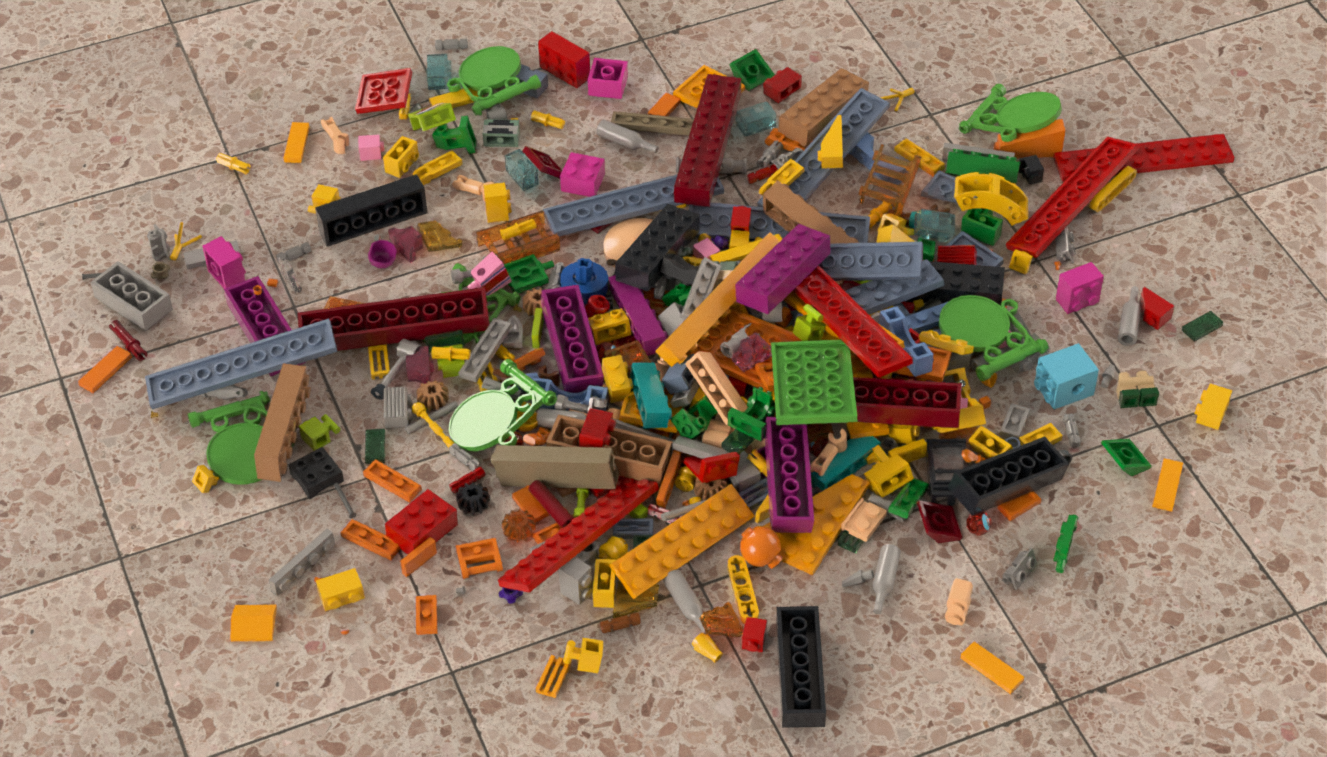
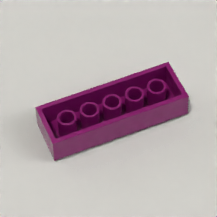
[735,224,831,314]
[224,276,306,377]
[541,285,604,393]
[765,417,814,533]

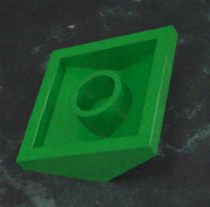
[729,49,775,91]
[1101,439,1152,477]

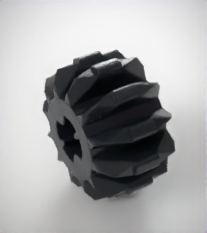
[456,482,490,516]

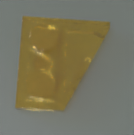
[417,220,462,252]
[613,581,659,618]

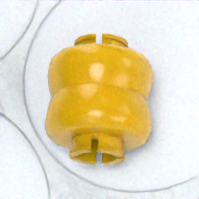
[599,536,628,560]

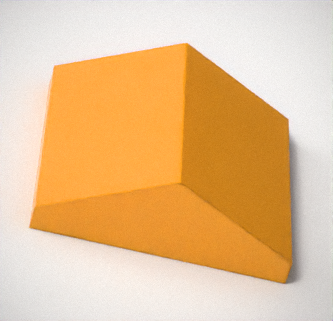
[230,605,277,642]

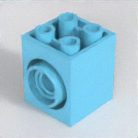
[1034,343,1099,410]

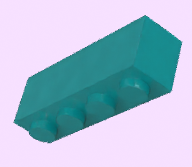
[629,362,672,428]
[810,436,881,491]

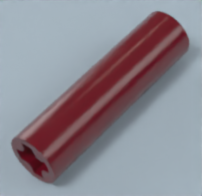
[528,480,574,528]

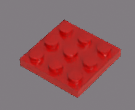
[355,68,413,114]

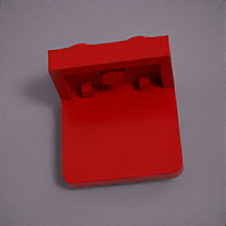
[684,452,740,483]

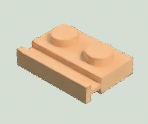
[841,498,887,542]

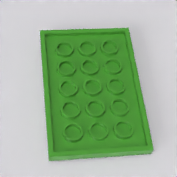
[771,340,857,425]

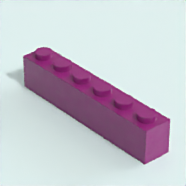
[608,276,668,356]

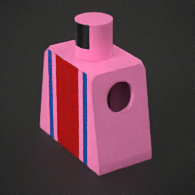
[467,252,512,296]

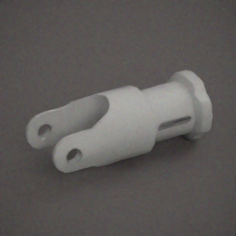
[720,323,760,358]
[202,385,248,400]

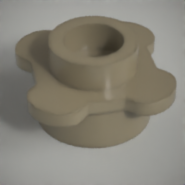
[150,262,170,279]

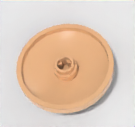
[603,218,653,268]

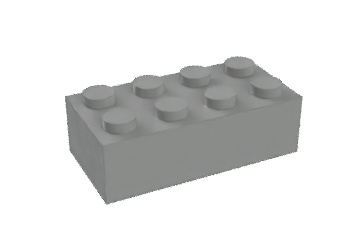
[91,261,173,331]

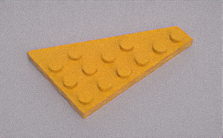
[764,474,870,575]

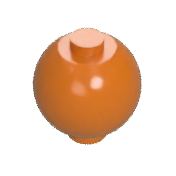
[740,526,782,569]

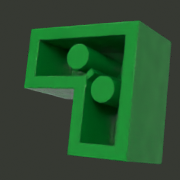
[961,197,1003,246]

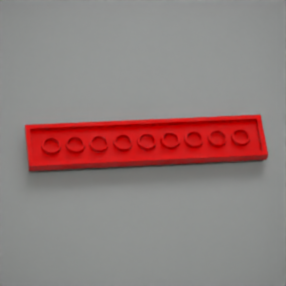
[1053,134,1235,182]
[1006,136,1138,258]
[793,265,913,378]
[498,478,659,593]

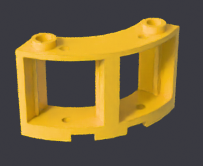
[954,172,1028,226]
[915,367,986,433]

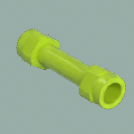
[573,488,589,518]

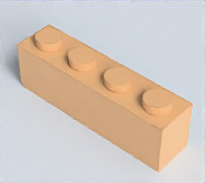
[685,351,748,425]

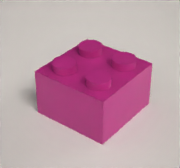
[588,58,628,99]
[560,152,605,197]
[202,236,246,289]
[1055,262,1104,314]

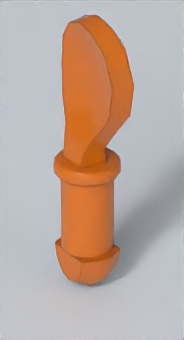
[962,449,988,464]

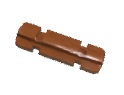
[600,612,641,633]

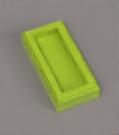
[531,308,544,348]

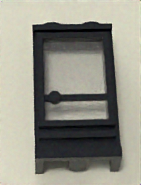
[926,438,969,506]

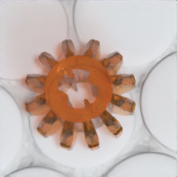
[501,508,536,543]

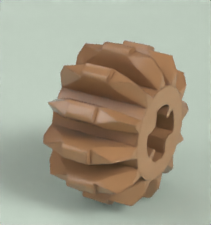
[522,287,547,316]
[416,379,449,412]
[694,478,728,500]

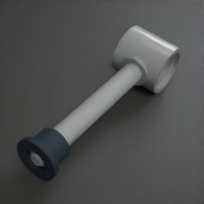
[371,339,423,400]

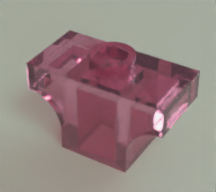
[388,226,423,263]
[732,333,772,372]
[406,346,434,384]

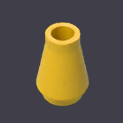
[692,632,723,663]

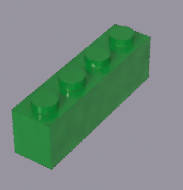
[945,149,1020,183]

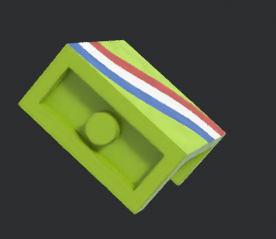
[408,103,456,131]

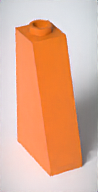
[994,119,1066,159]

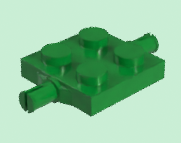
[504,254,555,293]
[1053,514,1079,573]

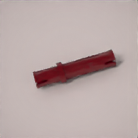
[109,320,148,361]

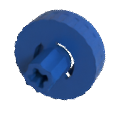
[560,258,608,304]

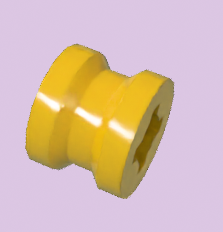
[675,467,697,492]

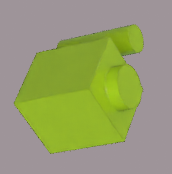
[793,304,826,341]
[437,344,465,378]
[299,414,341,451]

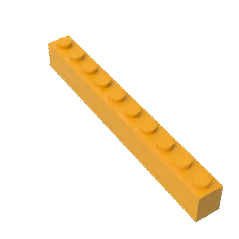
[655,232,780,367]

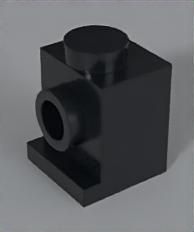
[1019,155,1044,184]

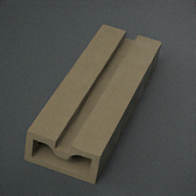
[491,445,619,489]

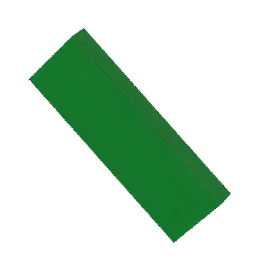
[888,478,929,519]

